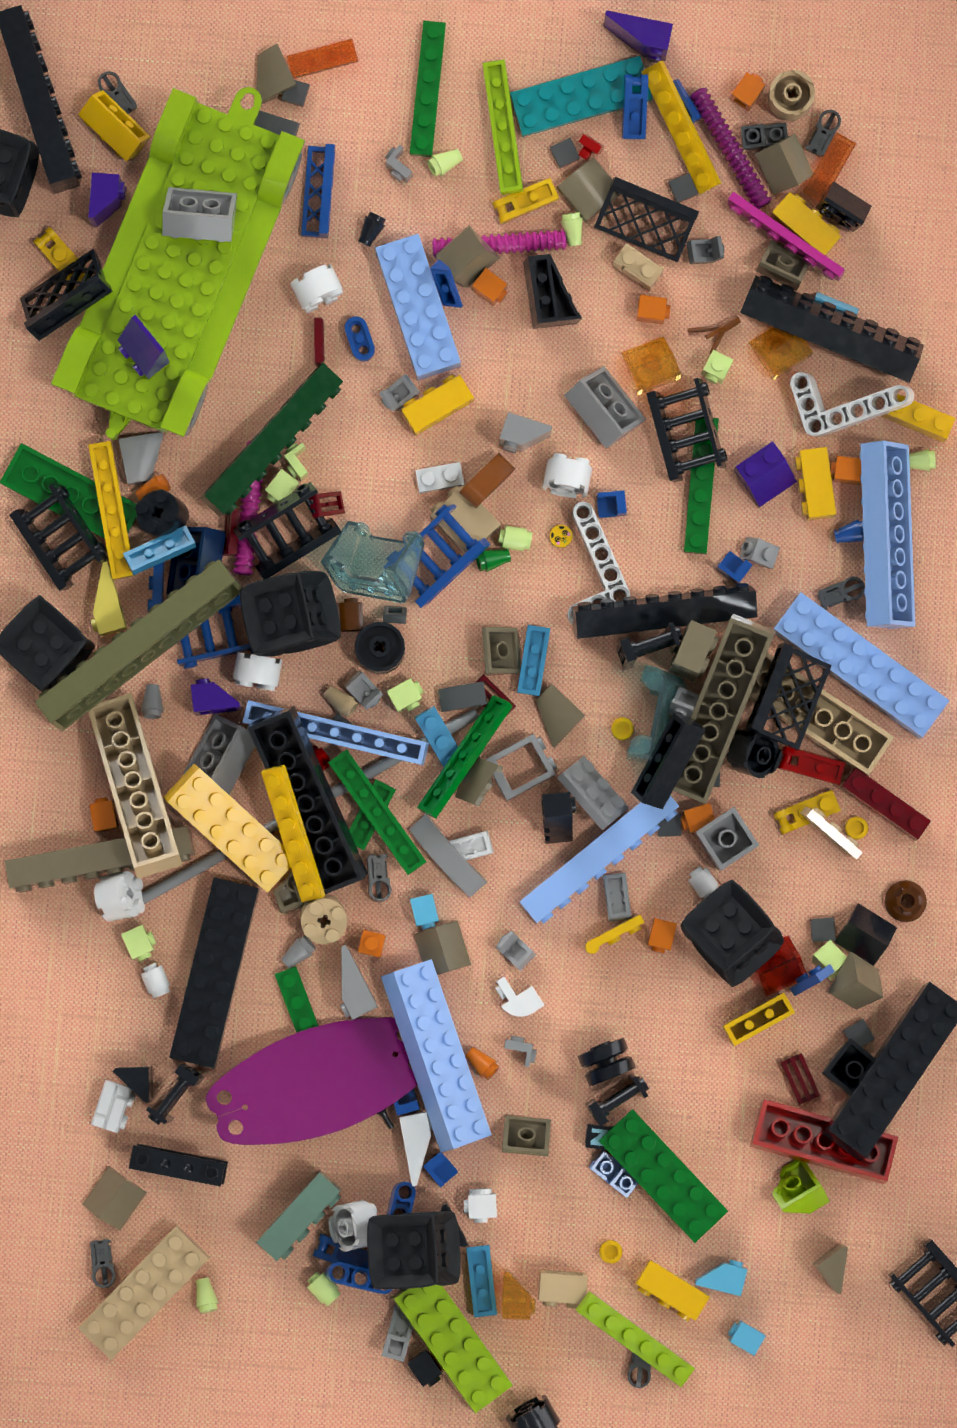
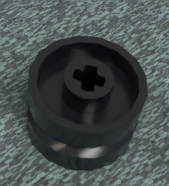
[355,622,405,675]
[577,1037,636,1086]

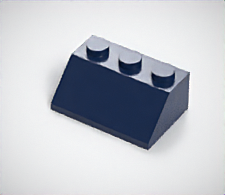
[166,527,226,595]

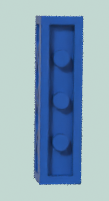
[301,144,336,238]

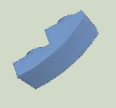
[589,1149,639,1198]

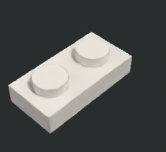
[415,462,464,494]

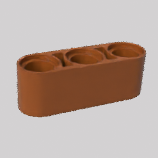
[459,453,516,508]

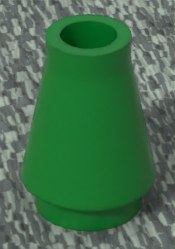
[476,549,511,572]

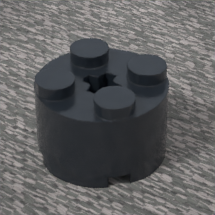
[135,489,189,538]
[726,729,782,778]
[506,1395,560,1428]

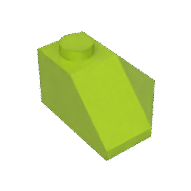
[772,1160,830,1214]

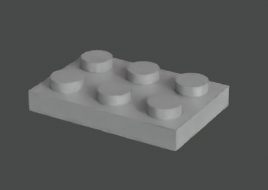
[557,756,629,830]

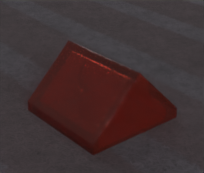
[755,935,806,997]

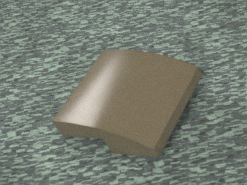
[556,158,621,222]

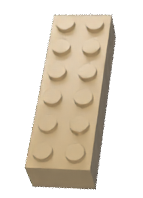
[78,1225,210,1360]

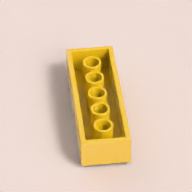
[163,763,291,893]

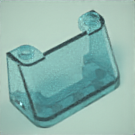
[321,521,425,603]
[625,665,686,763]

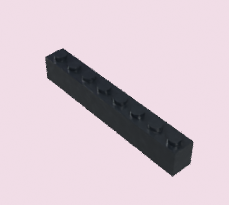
[571,583,758,639]

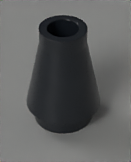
[358,212,386,247]

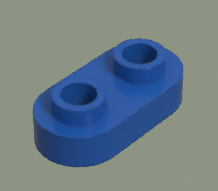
[345,316,375,362]

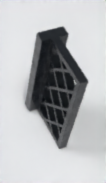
[594,177,700,262]
[20,249,113,341]
[745,643,832,750]

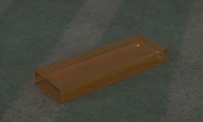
[287,39,358,79]
[803,133,856,201]

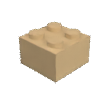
[538,1270,588,1308]

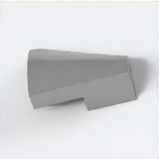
[119,432,164,486]

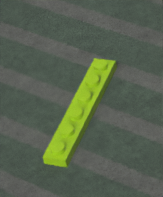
[482,59,523,195]
[575,1291,695,1387]

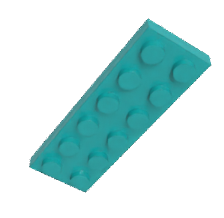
[510,56,653,137]

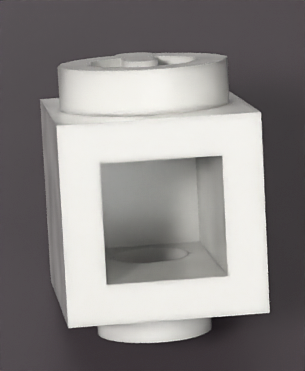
[464,1188,497,1223]

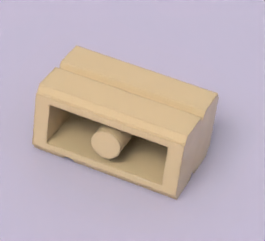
[613,243,664,292]

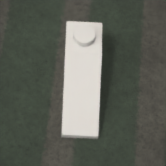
[399,1112,433,1186]

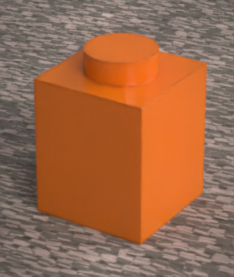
[730,72,766,112]
[472,268,508,306]
[636,295,671,325]
[830,456,861,485]
[89,797,119,833]
[680,803,715,834]
[647,918,677,954]
[358,930,386,958]

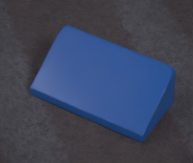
[430,260,463,308]

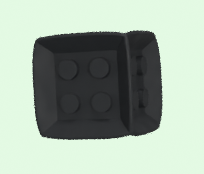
[0,129,40,218]
[240,571,341,656]
[0,595,95,692]
[680,880,784,987]
[367,1211,461,1289]

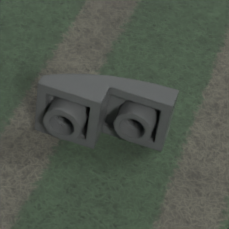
[254,111,300,136]
[741,123,788,150]
[438,682,487,712]

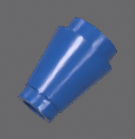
[834,520,864,543]

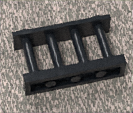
[646,378,728,483]
[233,482,342,580]
[10,483,109,591]
[616,622,683,670]
[146,1063,205,1125]
[585,1074,649,1126]
[129,1144,229,1187]
[888,1238,957,1347]

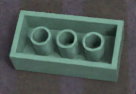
[256,1171,341,1261]

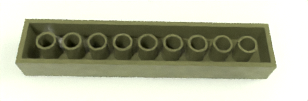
[35,559,243,732]

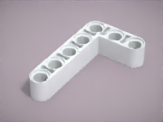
[790,372,914,437]
[567,502,630,625]

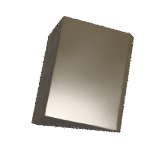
[754,133,814,195]
[436,225,500,288]
[756,240,809,291]
[482,627,521,676]
[414,921,471,975]
[828,952,883,1010]
[502,1115,551,1157]
[82,1166,147,1231]
[813,1244,848,1294]

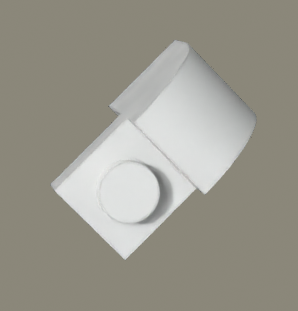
[495,977,545,1017]

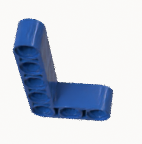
[326,1182,416,1294]

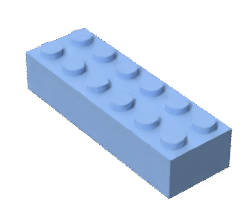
[375,233,461,381]

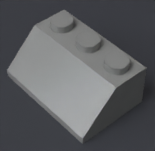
[162,187,237,242]
[564,366,646,449]
[183,714,255,795]

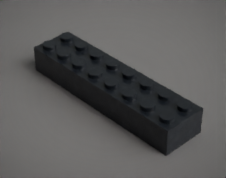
[0,5,82,194]
[740,275,924,383]
[247,705,368,894]
[169,877,260,1069]
[822,981,957,1161]

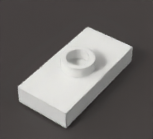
[450,830,494,860]

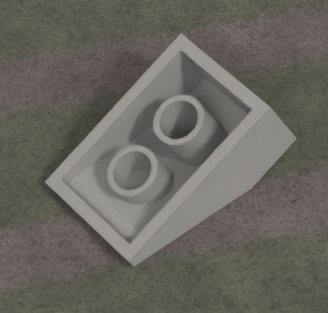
[340,945,378,1020]

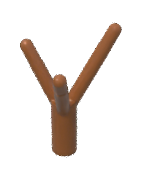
[688,315,741,354]

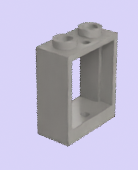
[486,734,557,801]

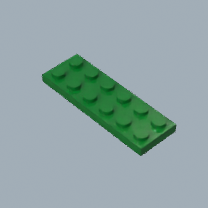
[0,443,136,539]
[599,1109,728,1243]

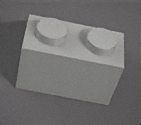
[499,412,552,453]
[696,807,759,871]

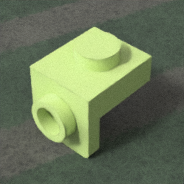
[284,443,308,481]

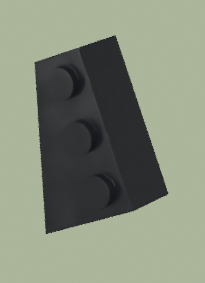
[523,254,582,329]
[541,792,576,844]

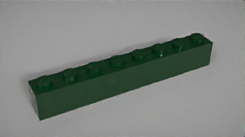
[200,363,343,517]

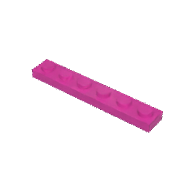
[728,192,845,282]

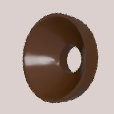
[885,880,927,922]

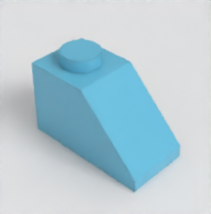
[694,1259,748,1296]

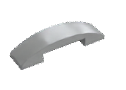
[409,814,487,897]
[382,1289,413,1362]

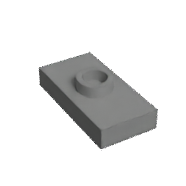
[603,873,632,921]

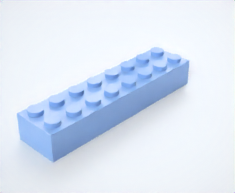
[860,440,915,629]
[773,592,950,739]
[381,959,492,1153]

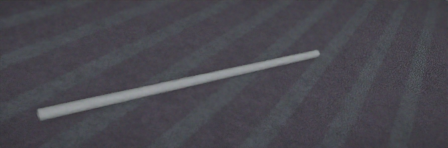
[142,709,479,904]

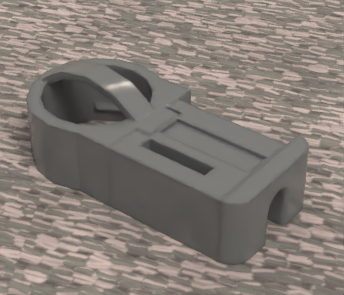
[98,71,137,114]
[806,109,841,157]
[817,577,865,610]
[367,854,392,903]
[90,1239,116,1288]
[627,1352,651,1388]

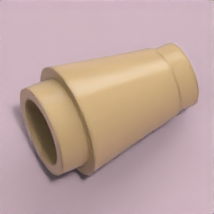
[324,686,358,718]

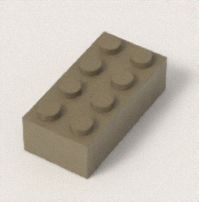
[668,620,719,681]

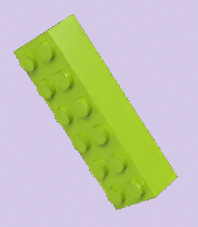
[391,1285,513,1414]

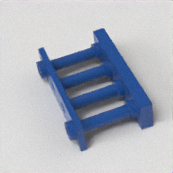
[384,504,491,608]
[177,595,254,669]

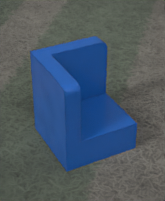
[596,490,627,518]
[716,551,753,584]
[393,1088,420,1116]
[423,1152,458,1188]

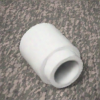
[688,866,719,899]
[141,963,170,999]

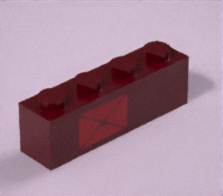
[840,768,931,841]

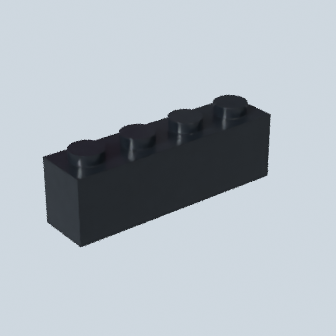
[631,713,706,809]

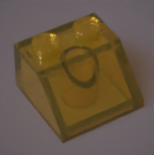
[748,327,813,381]
[621,336,681,395]
[502,1268,536,1320]

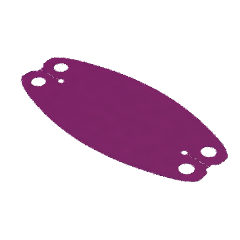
[205,1017,417,1145]

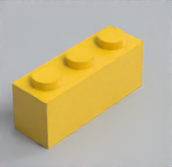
[78,90,151,161]
[770,192,841,256]
[401,375,474,436]
[881,394,956,443]
[795,447,836,521]
[722,992,795,1046]
[635,1259,710,1322]

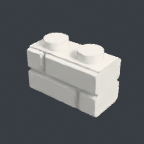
[91,1080,136,1133]

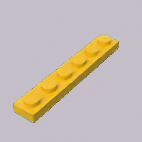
[642,61,722,194]
[88,441,136,580]
[261,765,325,902]

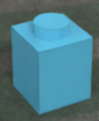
[410,894,439,930]
[728,1320,766,1356]

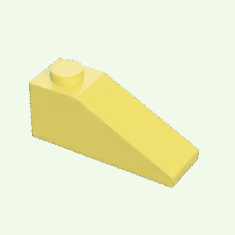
[91,561,127,637]

